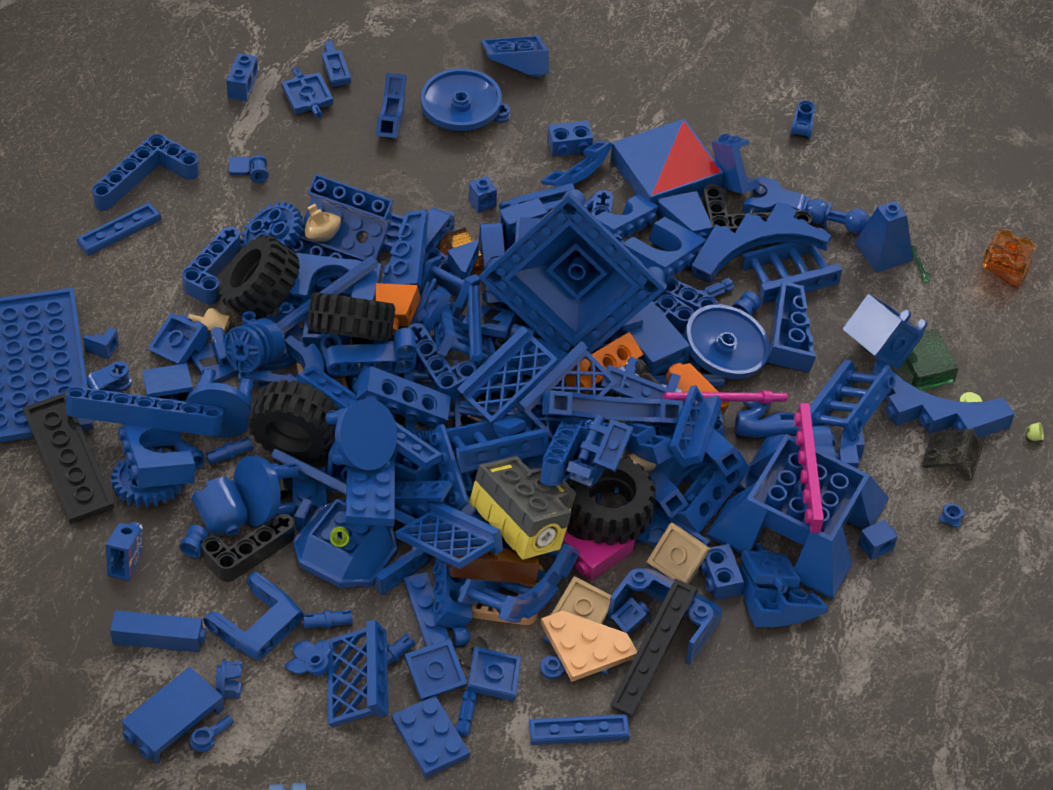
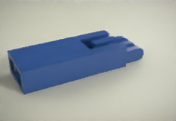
[499,183,575,212]

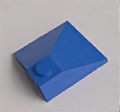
[481,35,549,77]

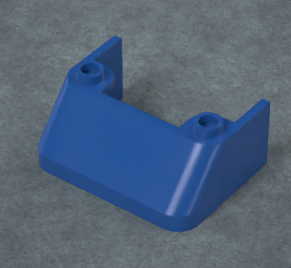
[608,568,722,665]

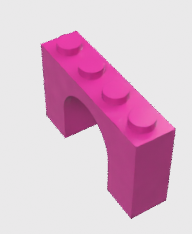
[561,531,635,581]

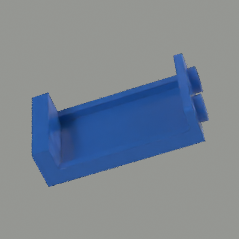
[620,301,690,377]
[121,667,224,764]

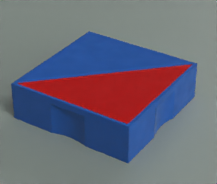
[610,119,724,205]

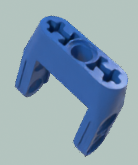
[203,572,304,661]

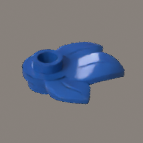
[285,640,331,676]

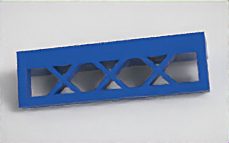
[669,385,722,467]

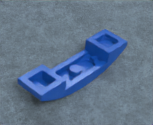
[541,141,612,186]

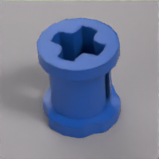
[249,155,269,183]

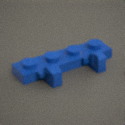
[600,356,685,406]

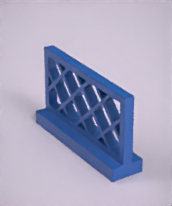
[457,326,560,424]
[514,341,617,441]
[395,501,503,569]
[328,620,388,727]

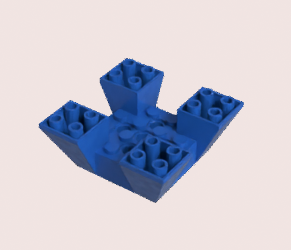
[706,434,889,600]

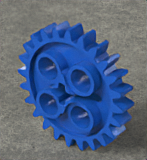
[240,201,304,249]
[111,447,186,508]

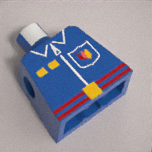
[106,522,143,581]

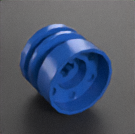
[224,318,285,373]

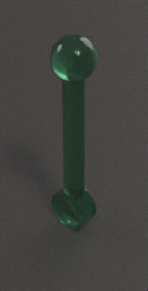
[911,245,931,281]

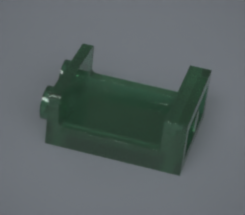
[905,329,959,390]

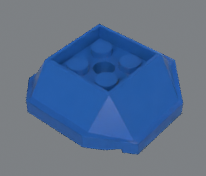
[293,498,398,588]

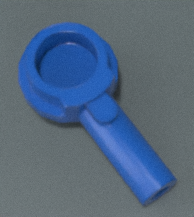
[540,656,567,680]
[189,715,234,752]

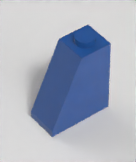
[656,191,713,239]

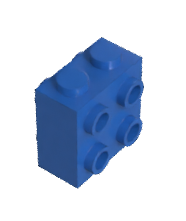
[499,198,549,251]

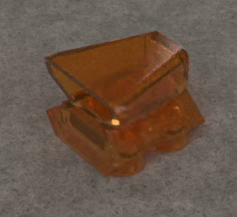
[983,228,1037,289]

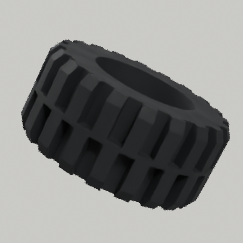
[219,235,300,320]
[307,292,396,341]
[248,380,338,463]
[567,457,656,545]

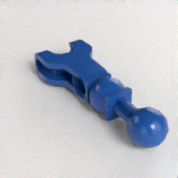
[742,177,870,235]

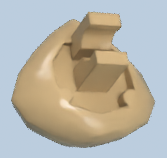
[305,204,341,242]

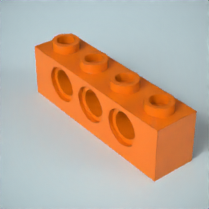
[564,332,644,394]

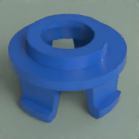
[216,659,242,700]

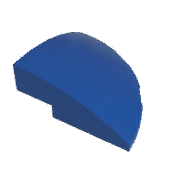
[739,564,829,627]

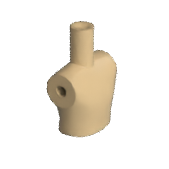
[188,308,230,336]

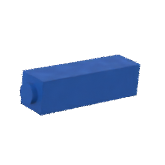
[110,610,207,652]

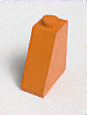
[665,363,729,416]

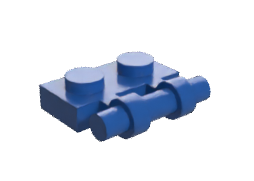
[578,414,634,473]

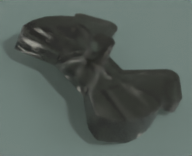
[455,637,491,669]

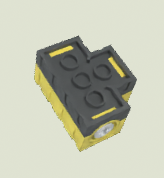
[469,456,576,559]

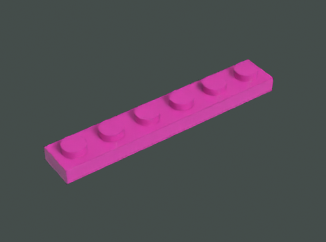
[794,403,824,533]

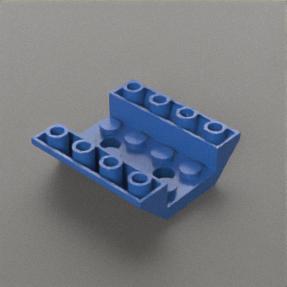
[289,173,394,261]

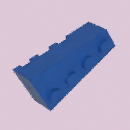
[767,281,816,373]

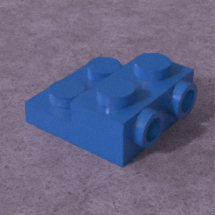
[147,313,211,365]

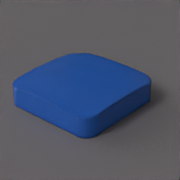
[229,157,250,175]

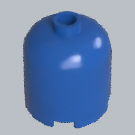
[192,477,248,537]

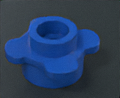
[939,504,965,527]

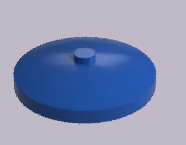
[421,68,502,131]
[684,304,770,379]

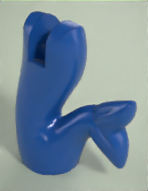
[735,402,798,438]

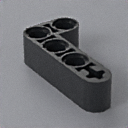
[202,514,295,582]

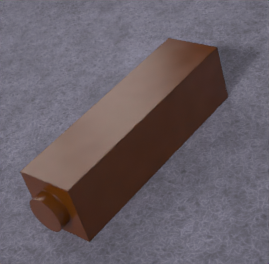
[445,546,540,585]

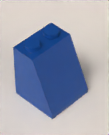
[142,363,193,402]

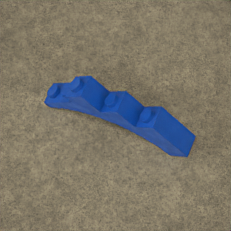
[692,202,831,283]
[871,359,1015,443]

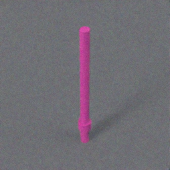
[663,390,788,404]

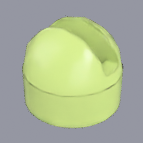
[1026,422,1044,441]

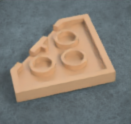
[541,611,637,682]

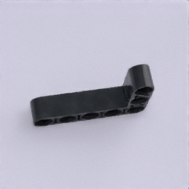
[702,184,812,233]

